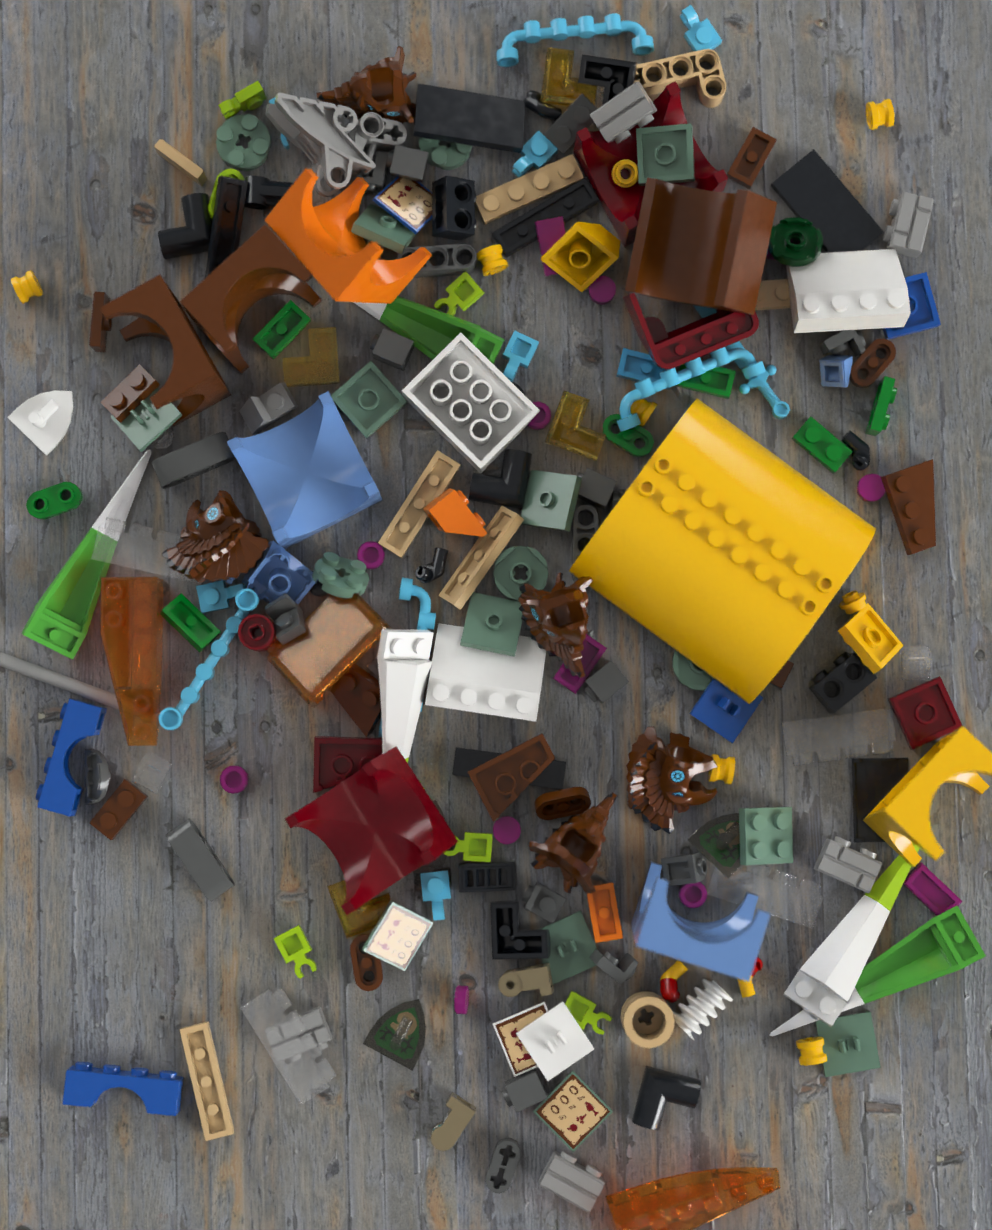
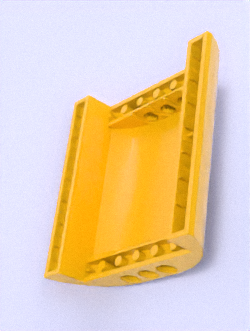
[569,398,876,704]

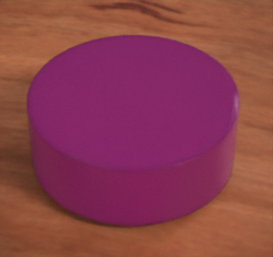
[588,275,616,305]
[527,402,551,430]
[857,474,885,502]
[357,541,385,570]
[220,766,249,794]
[493,816,521,844]
[678,882,707,908]
[454,985,469,1014]

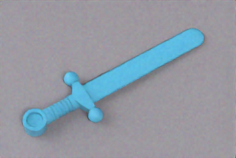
[693,305,790,419]

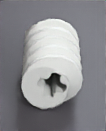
[672,978,733,1040]

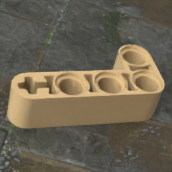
[634,49,726,108]

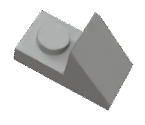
[239,382,298,435]

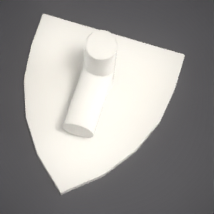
[7,390,73,455]

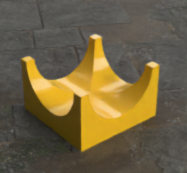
[863,727,992,867]

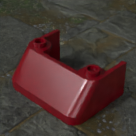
[623,293,759,369]

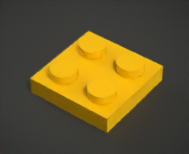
[838,603,904,674]

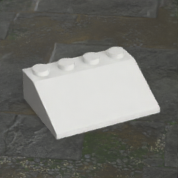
[786,249,911,333]
[402,333,540,474]
[425,623,546,722]

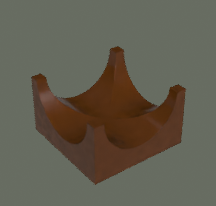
[180,224,322,374]
[100,274,231,427]

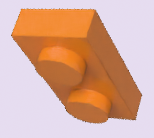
[586,882,623,943]

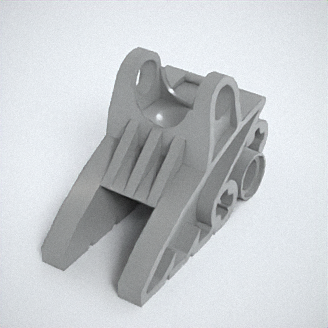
[265,92,407,197]

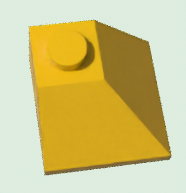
[541,221,620,292]

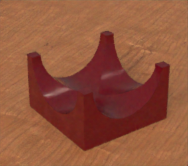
[574,81,728,247]
[285,746,458,915]

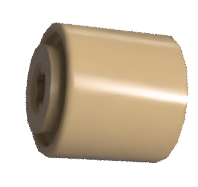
[620,991,675,1048]

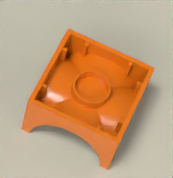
[265,168,432,304]

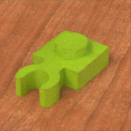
[218,81,267,120]
[434,271,485,316]
[444,832,493,862]
[273,924,317,979]
[564,990,612,1035]

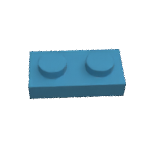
[616,348,670,390]

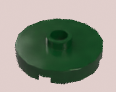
[768,217,824,267]

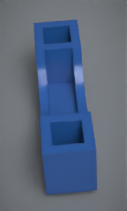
[36,699,107,816]
[62,1062,184,1116]

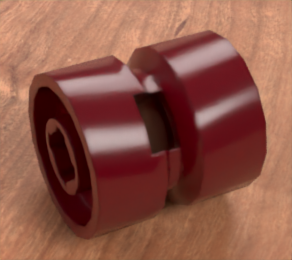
[238,614,278,652]

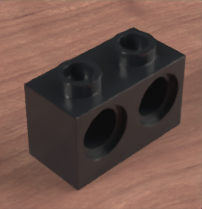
[432,176,476,241]
[809,652,877,714]

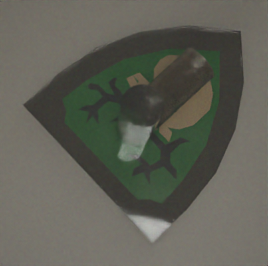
[688,813,741,879]
[363,999,426,1071]

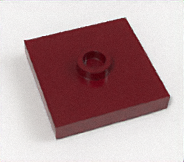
[888,676,963,750]

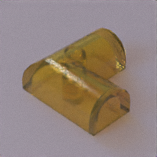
[540,47,597,107]
[545,390,606,462]
[327,879,392,939]

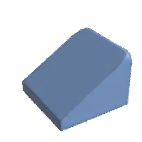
[819,355,853,388]

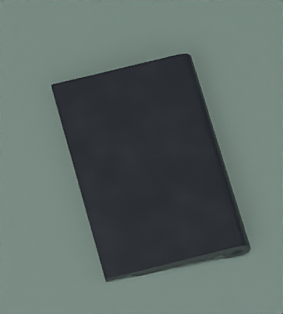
[852,758,908,843]

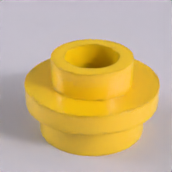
[612,159,638,188]
[839,590,867,614]

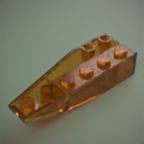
[101,577,163,746]
[605,1167,780,1230]

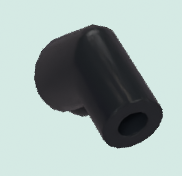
[524,90,562,121]
[841,430,870,471]
[415,548,449,583]

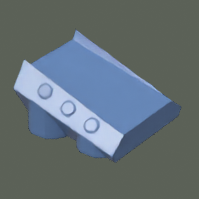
[242,540,318,604]

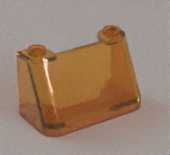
[267,593,392,708]

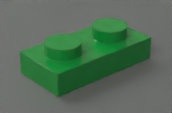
[253,300,311,360]
[675,363,736,399]
[865,376,897,436]
[791,416,853,474]
[160,593,221,653]

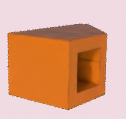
[423,488,488,537]

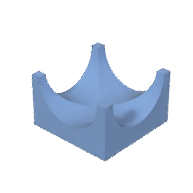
[227,391,383,549]
[631,861,771,982]

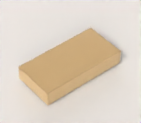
[154,139,207,187]

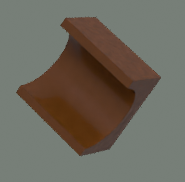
[625,178,777,315]

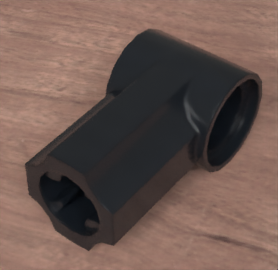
[244,176,293,210]

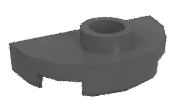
[85,749,111,805]

